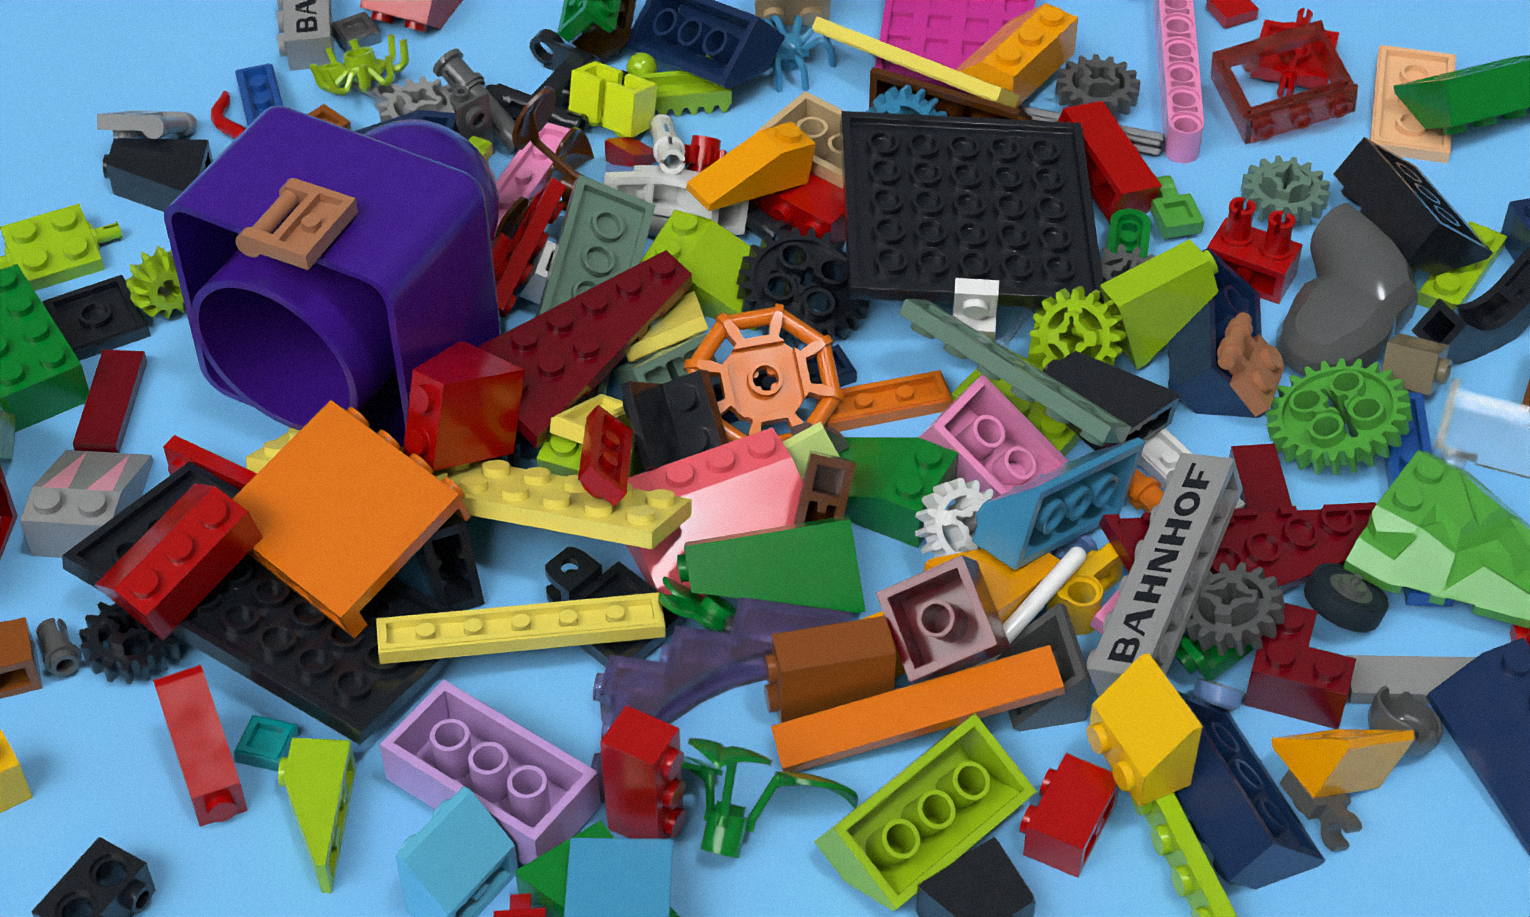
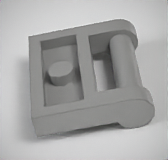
[97,110,197,139]

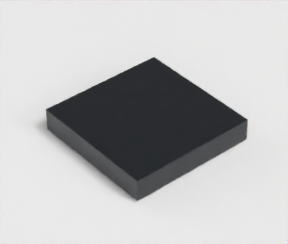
[42,275,151,361]

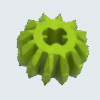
[125,245,185,319]

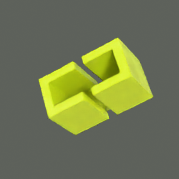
[569,61,658,138]

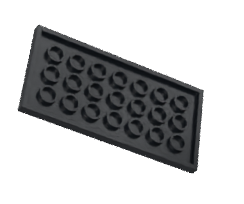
[62,461,456,745]

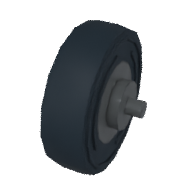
[1304,563,1389,632]

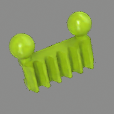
[626,53,732,116]

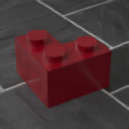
[1244,602,1356,729]

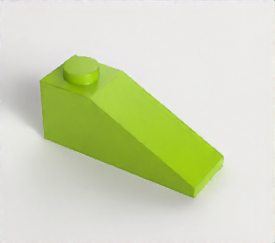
[278,738,357,893]

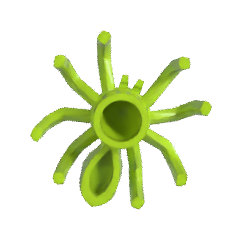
[309,34,409,96]

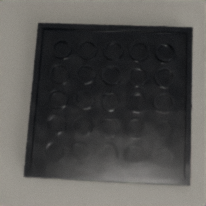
[840,111,1105,309]

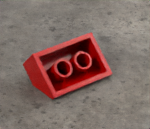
[95,483,263,640]

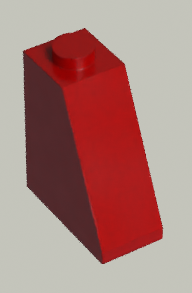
[153,665,248,827]

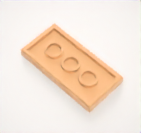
[1370,45,1456,163]

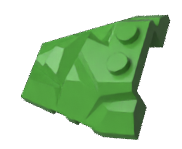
[1343,450,1530,628]

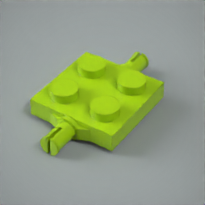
[0,203,123,291]

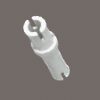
[649,114,685,175]

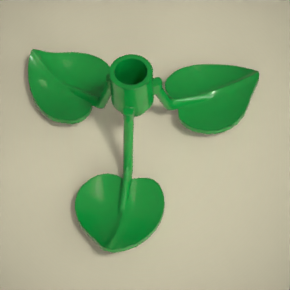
[681,738,858,858]

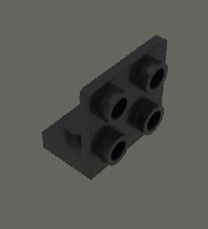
[621,370,728,470]

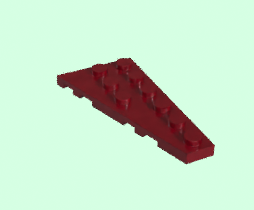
[477,250,692,449]
[1099,502,1376,631]

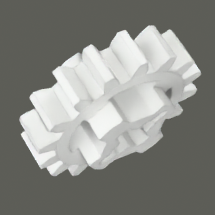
[915,478,994,558]

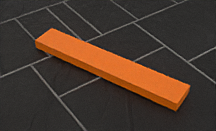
[771,645,1065,772]

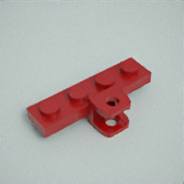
[491,177,567,318]

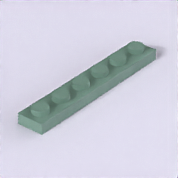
[899,299,1132,446]

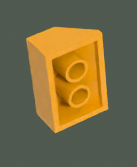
[955,3,1078,108]

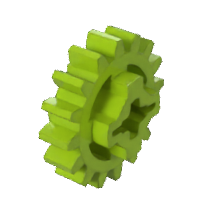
[1030,286,1126,368]

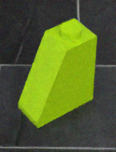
[1100,239,1218,369]

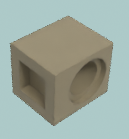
[1381,333,1452,396]

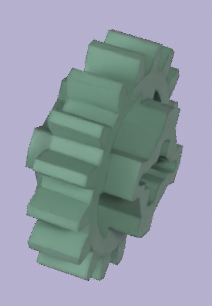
[1240,156,1330,227]

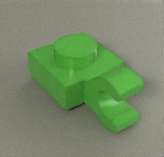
[1150,175,1204,239]

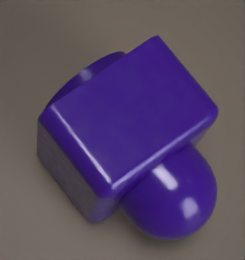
[164,106,501,447]

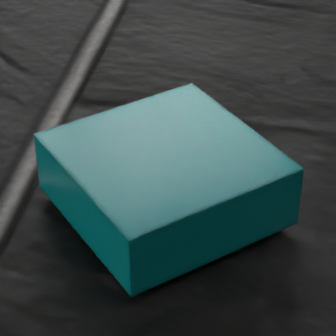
[234,714,300,772]

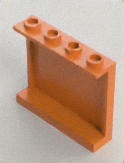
[233,400,471,639]

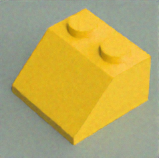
[1086,653,1202,807]

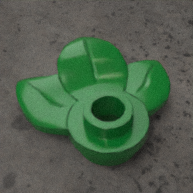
[658,576,738,634]

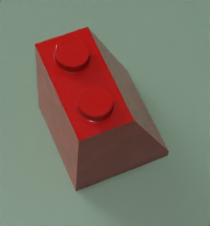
[403,341,525,471]

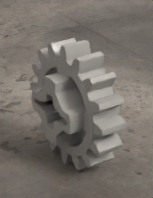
[378,77,454,122]

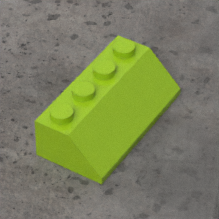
[814,713,1037,912]

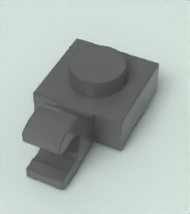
[1279,770,1363,851]

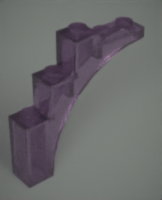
[591,597,851,803]

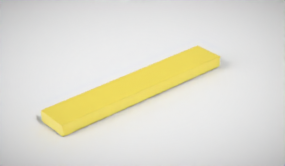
[812,16,1020,108]
[376,592,665,664]

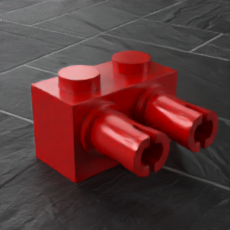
[1207,197,1303,304]

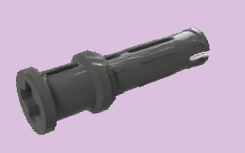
[433,48,519,154]

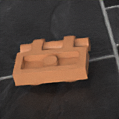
[1217,312,1285,417]

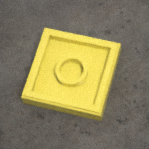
[625,291,709,362]

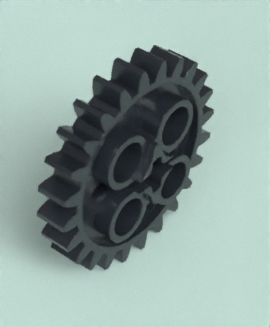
[736,227,870,349]

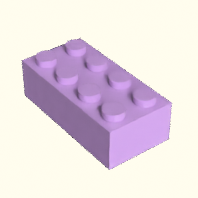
[380,680,601,865]

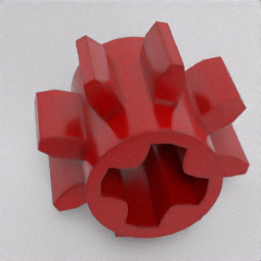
[683,135,727,172]

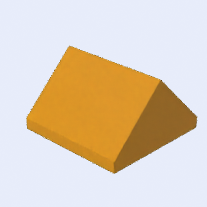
[1271,729,1414,798]

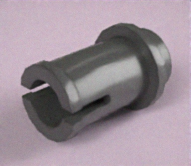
[36,618,82,677]

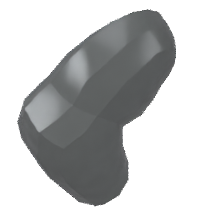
[1276,203,1418,376]

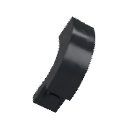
[1411,248,1530,362]

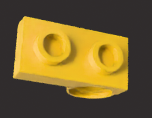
[1046,542,1124,635]

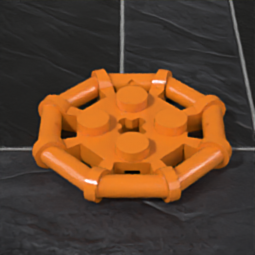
[683,303,845,443]

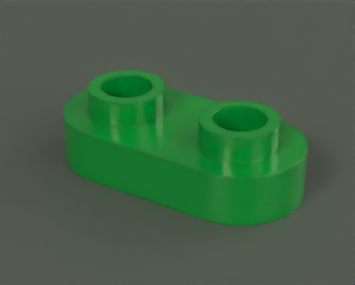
[1107,209,1151,258]

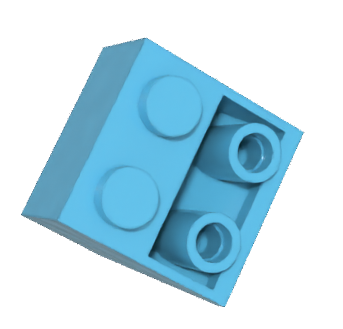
[396,786,518,917]

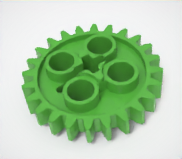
[1266,358,1413,475]

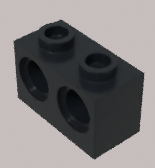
[31,836,156,917]

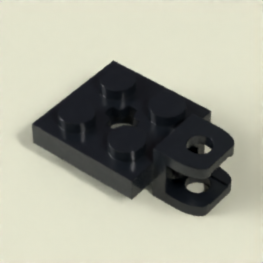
[545,547,685,678]

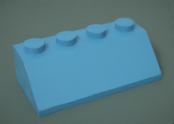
[972,437,1146,570]

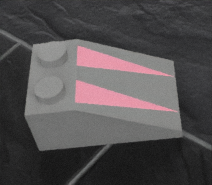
[20,450,153,558]

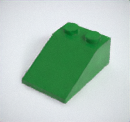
[838,437,958,548]

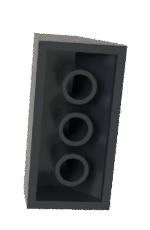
[1334,137,1493,276]

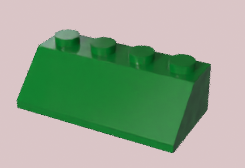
[1393,55,1530,135]

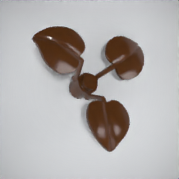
[495,85,594,239]

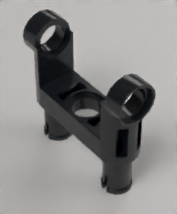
[486,29,628,133]

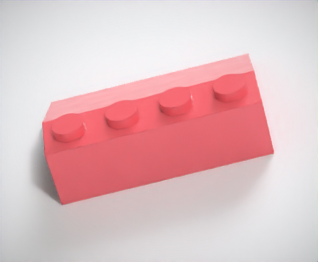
[625,427,802,598]

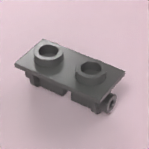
[450,86,495,154]

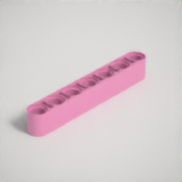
[1154,0,1204,164]

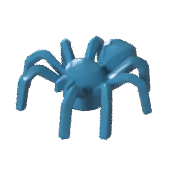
[762,14,837,93]

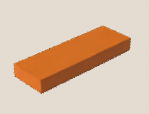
[816,370,953,432]

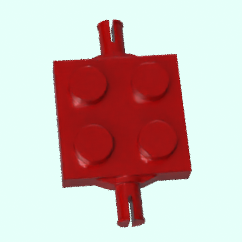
[1250,8,1340,100]

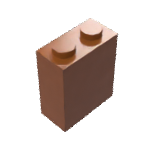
[764,616,896,723]

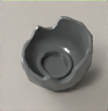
[1368,686,1443,756]

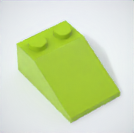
[641,209,777,331]

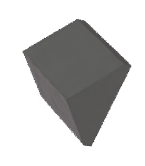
[997,603,1091,732]

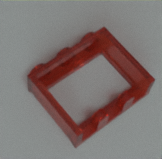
[1211,20,1358,145]

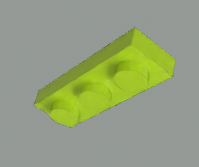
[1417,221,1508,309]

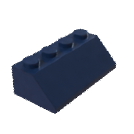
[625,0,786,89]
[1168,248,1265,418]
[1426,638,1530,856]
[1174,691,1325,890]

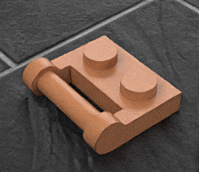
[235,178,358,270]

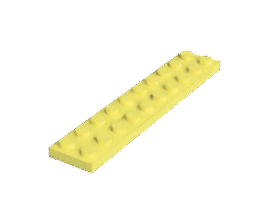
[246,428,692,549]

